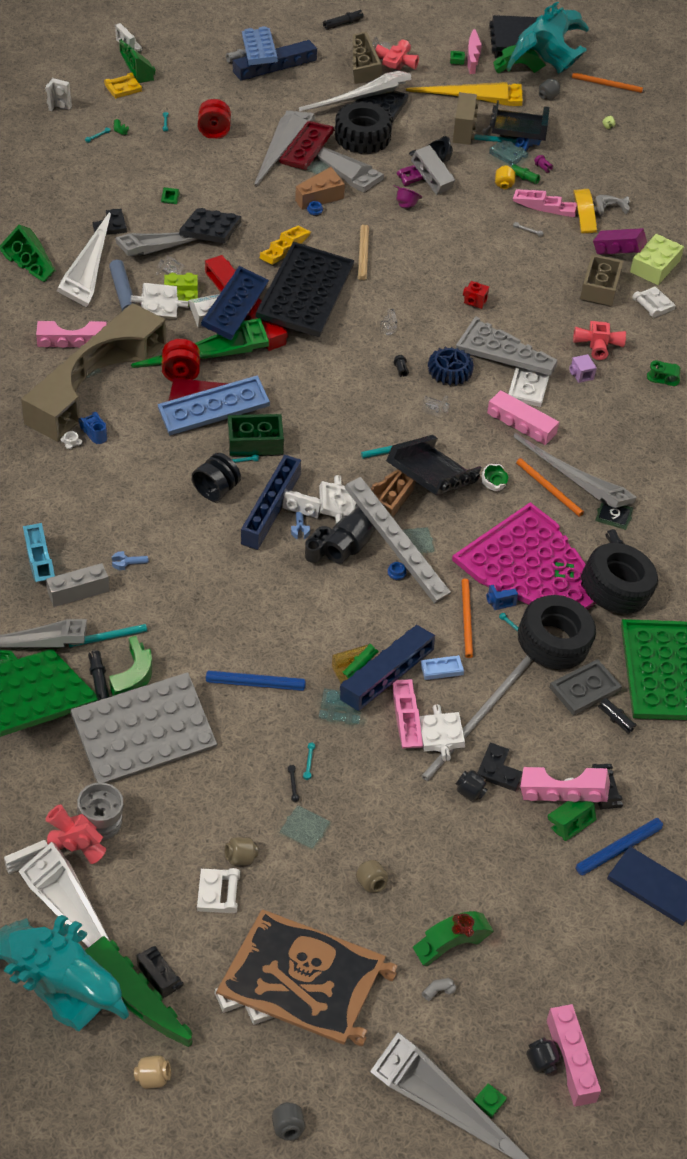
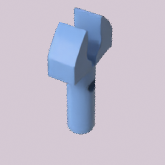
[291,512,310,539]
[112,551,149,570]

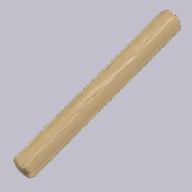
[358,225,369,280]

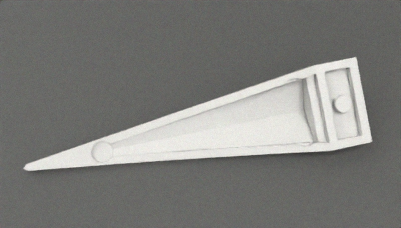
[299,71,411,112]
[57,213,111,307]
[19,842,110,947]

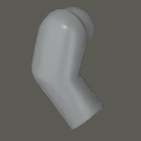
[422,978,456,1001]

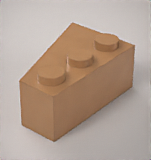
[295,167,345,210]
[370,469,416,517]

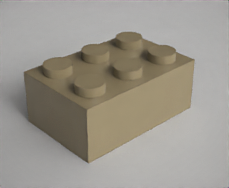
[453,92,479,145]
[580,254,624,306]

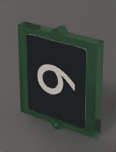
[595,503,633,530]

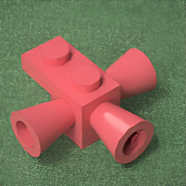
[375,40,419,70]
[573,321,626,360]
[46,804,106,864]

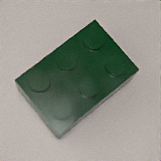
[228,414,284,456]

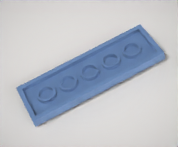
[242,27,278,65]
[158,375,270,436]

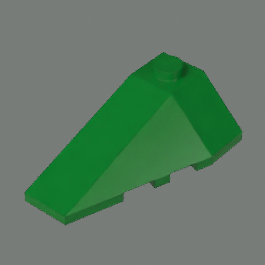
[119,40,156,83]
[0,224,55,282]

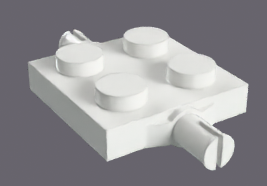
[131,283,188,319]
[319,475,356,524]
[419,704,465,761]

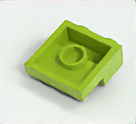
[164,273,198,306]

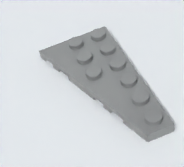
[456,316,557,375]

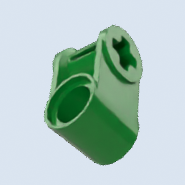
[647,360,681,386]

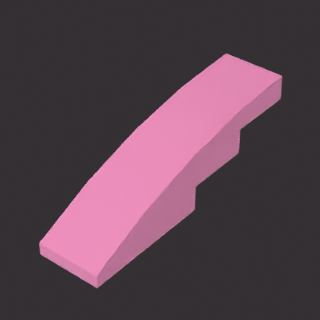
[467,29,482,74]
[513,189,577,217]
[392,679,423,749]

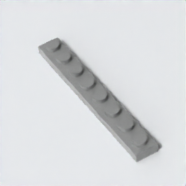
[345,477,451,604]

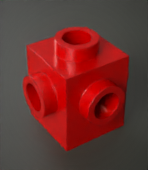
[463,281,489,309]

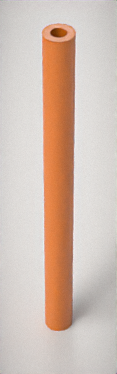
[572,72,643,93]
[516,458,584,517]
[461,578,473,658]

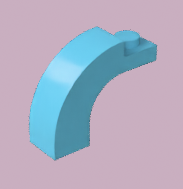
[23,523,55,582]

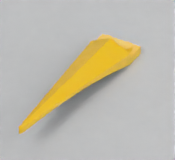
[406,82,523,106]

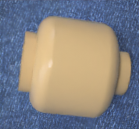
[134,1055,171,1089]

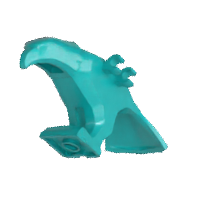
[507,1,589,74]
[0,915,129,1032]

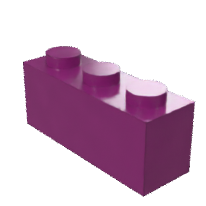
[593,228,647,254]

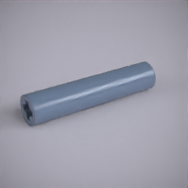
[109,260,136,311]

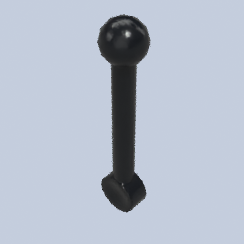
[287,765,299,802]

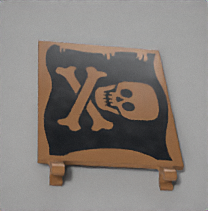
[216,909,398,1046]

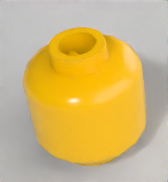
[495,165,515,190]

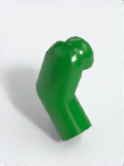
[113,119,129,135]

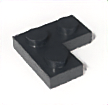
[92,209,127,235]
[477,742,523,792]

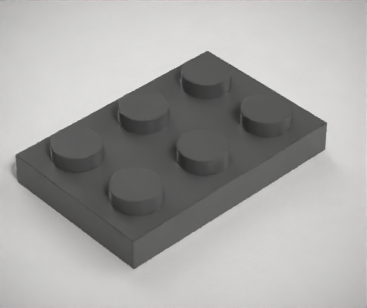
[549,659,622,716]

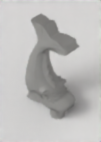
[593,195,630,216]

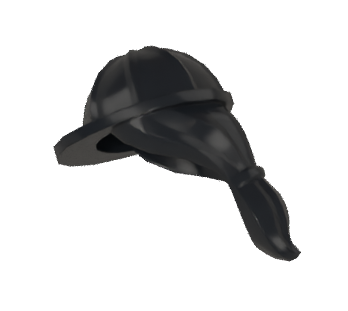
[409,136,453,163]

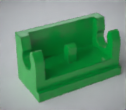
[547,801,597,841]

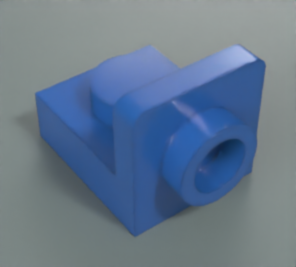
[515,137,541,151]
[486,585,518,610]

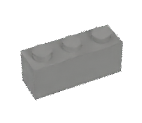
[411,145,455,195]
[46,563,109,607]

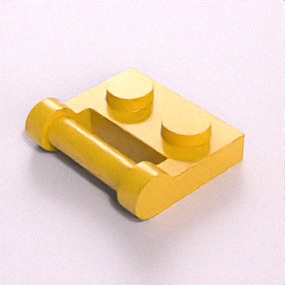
[104,72,142,99]

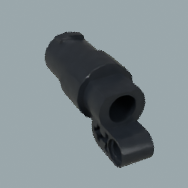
[305,503,385,564]

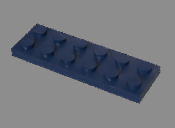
[201,266,269,340]

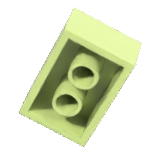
[630,234,684,285]

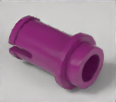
[534,155,553,173]

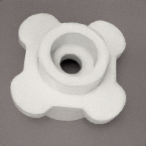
[61,431,82,449]

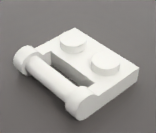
[632,287,676,318]
[197,868,240,913]

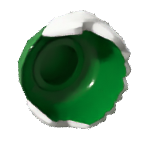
[481,464,508,491]

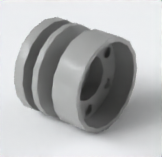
[77,783,123,841]

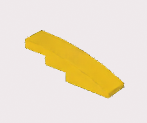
[259,226,311,265]

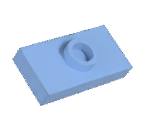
[420,655,464,680]

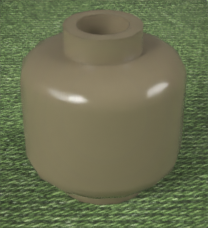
[224,837,258,866]
[356,860,388,893]

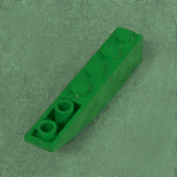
[85,936,193,1047]

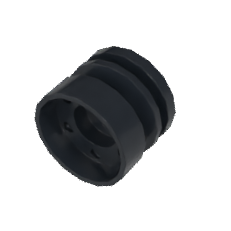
[192,453,241,502]

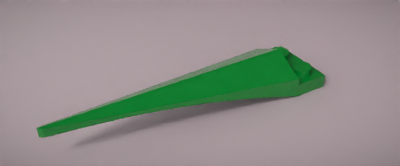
[131,318,269,368]

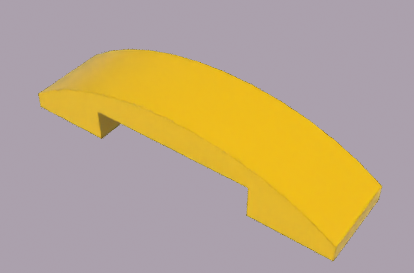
[573,188,597,233]

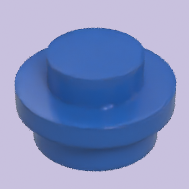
[307,201,323,215]
[387,562,407,580]

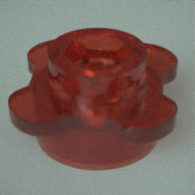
[452,913,475,937]

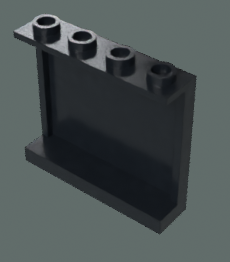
[489,15,538,58]
[490,100,550,141]
[386,434,482,495]

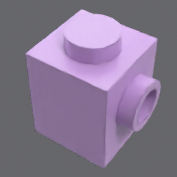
[570,354,596,383]

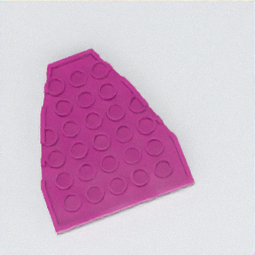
[452,502,596,610]

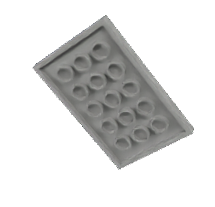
[71,672,217,783]

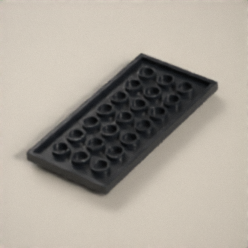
[255,242,355,338]

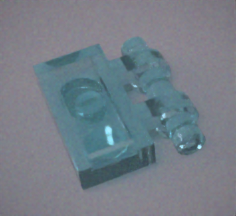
[489,140,528,166]
[319,688,362,724]

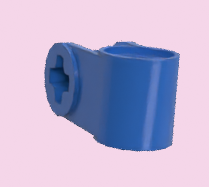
[78,412,107,444]

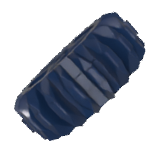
[428,346,474,386]

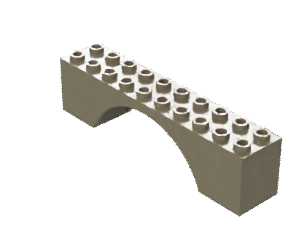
[21,303,166,442]

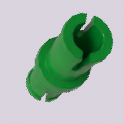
[511,164,540,184]
[342,643,379,679]

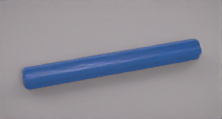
[206,670,306,691]
[576,818,663,875]

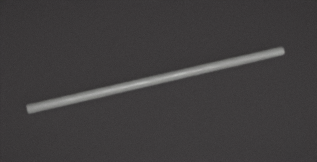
[421,656,533,781]

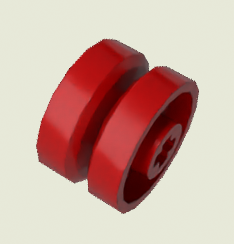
[197,99,231,139]
[162,339,200,382]

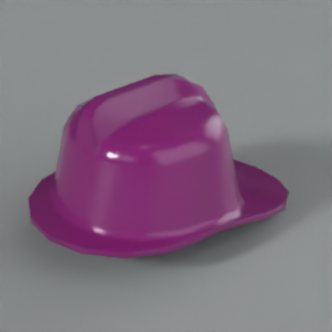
[393,185,422,208]

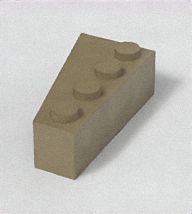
[353,31,382,84]

